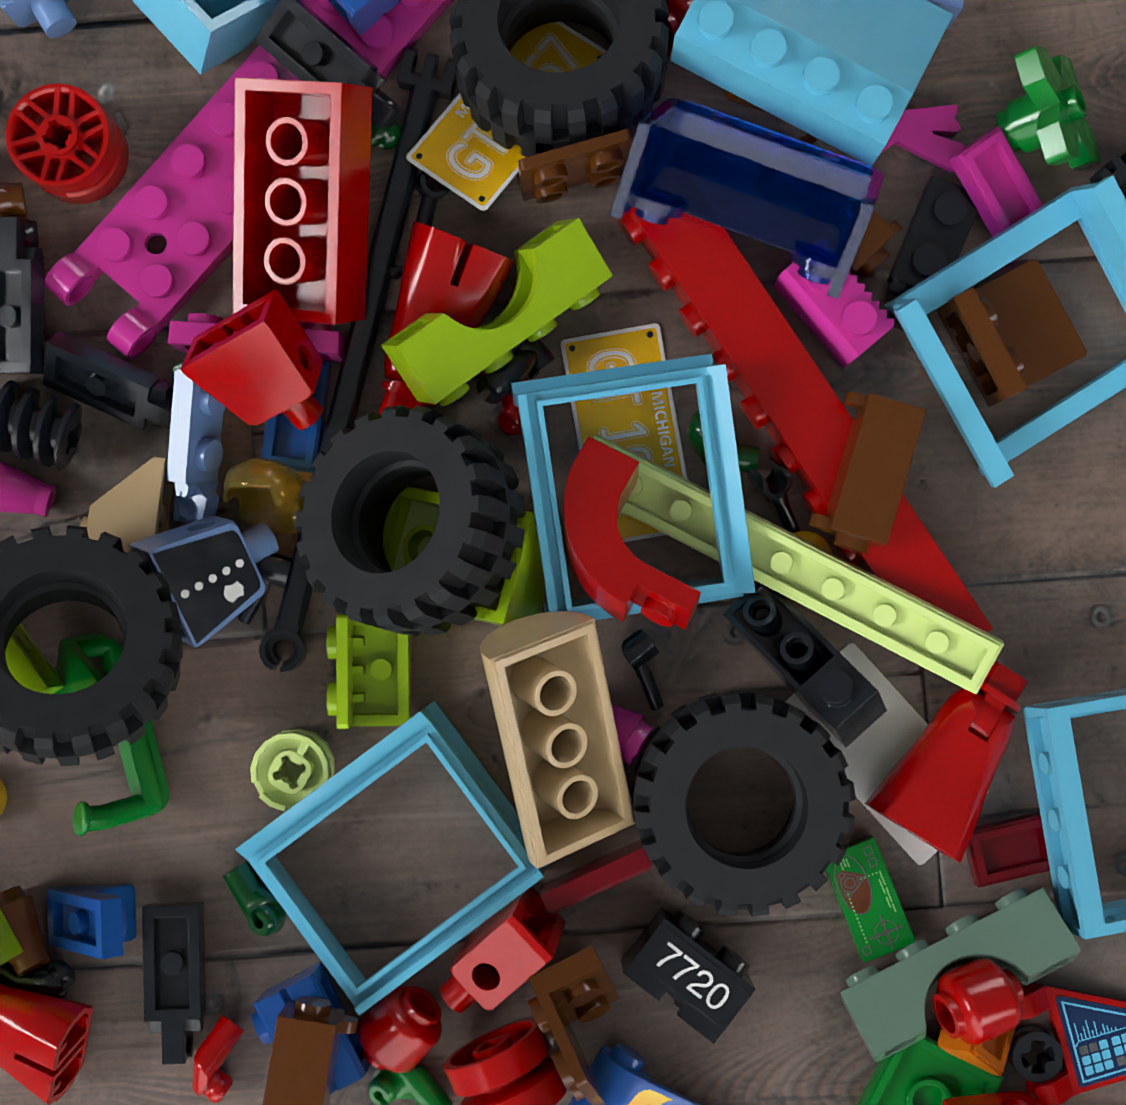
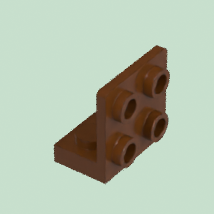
[516,129,633,203]
[936,259,1087,407]
[528,945,620,1105]

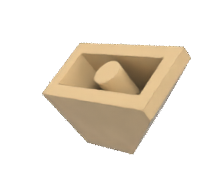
[80,457,175,553]

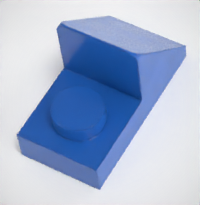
[46,884,136,960]

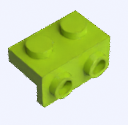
[326,614,411,729]

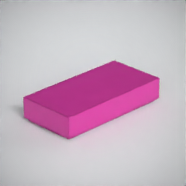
[948,126,1043,237]

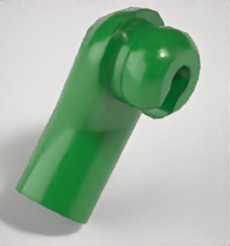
[367,1064,453,1105]

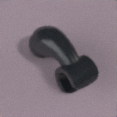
[477,339,555,404]

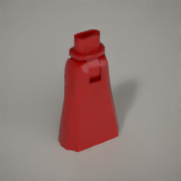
[378,221,514,414]
[865,661,1028,863]
[0,983,94,1105]

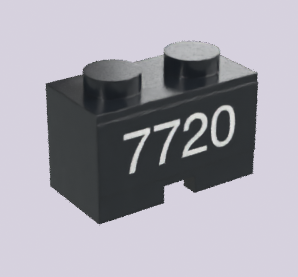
[621,907,756,1044]

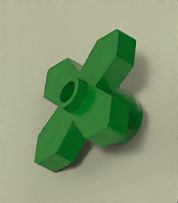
[996,45,1101,171]

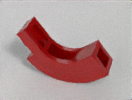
[563,436,701,629]

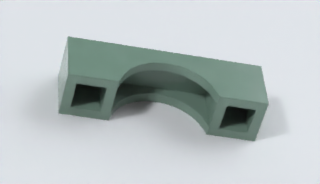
[840,888,1081,1063]

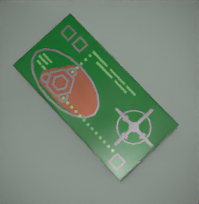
[825,835,916,963]

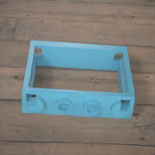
[1022,688,1126,940]

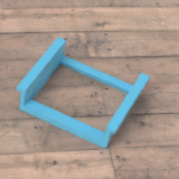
[885,175,1126,488]
[511,354,756,620]
[235,700,552,1015]

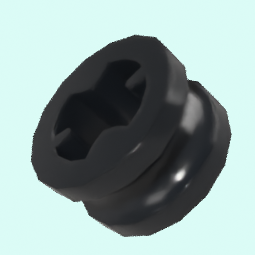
[1007,1024,1063,1083]

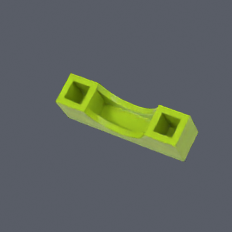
[381,217,613,406]

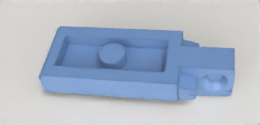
[166,368,226,523]

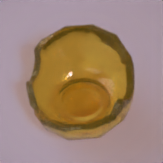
[223,457,304,534]

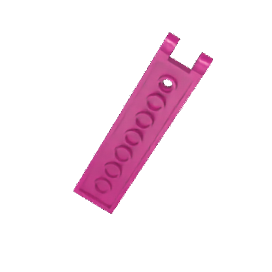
[44,0,454,360]

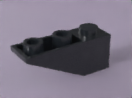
[723,582,887,748]

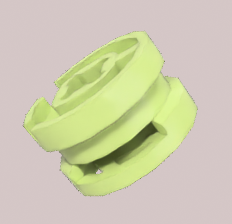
[250,728,335,812]

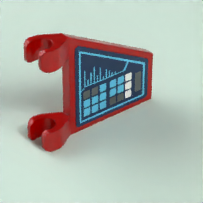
[1020,983,1126,1105]

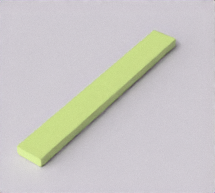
[593,434,1004,694]

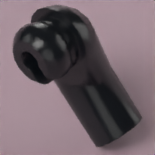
[0,959,75,998]

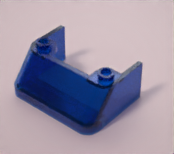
[610,98,884,299]

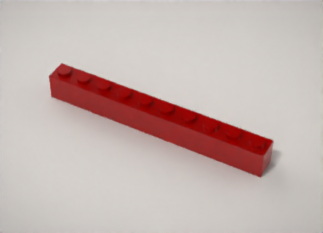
[617,159,993,632]

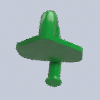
[55,633,169,836]

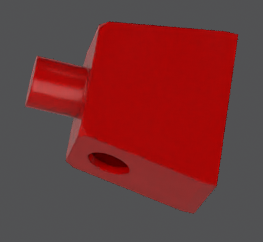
[180,289,323,430]
[440,886,566,1013]

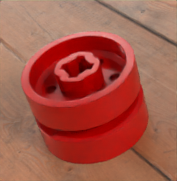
[5,83,129,204]
[443,1019,567,1105]

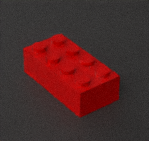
[233,77,373,325]

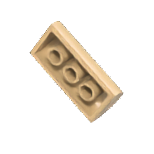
[480,611,635,869]

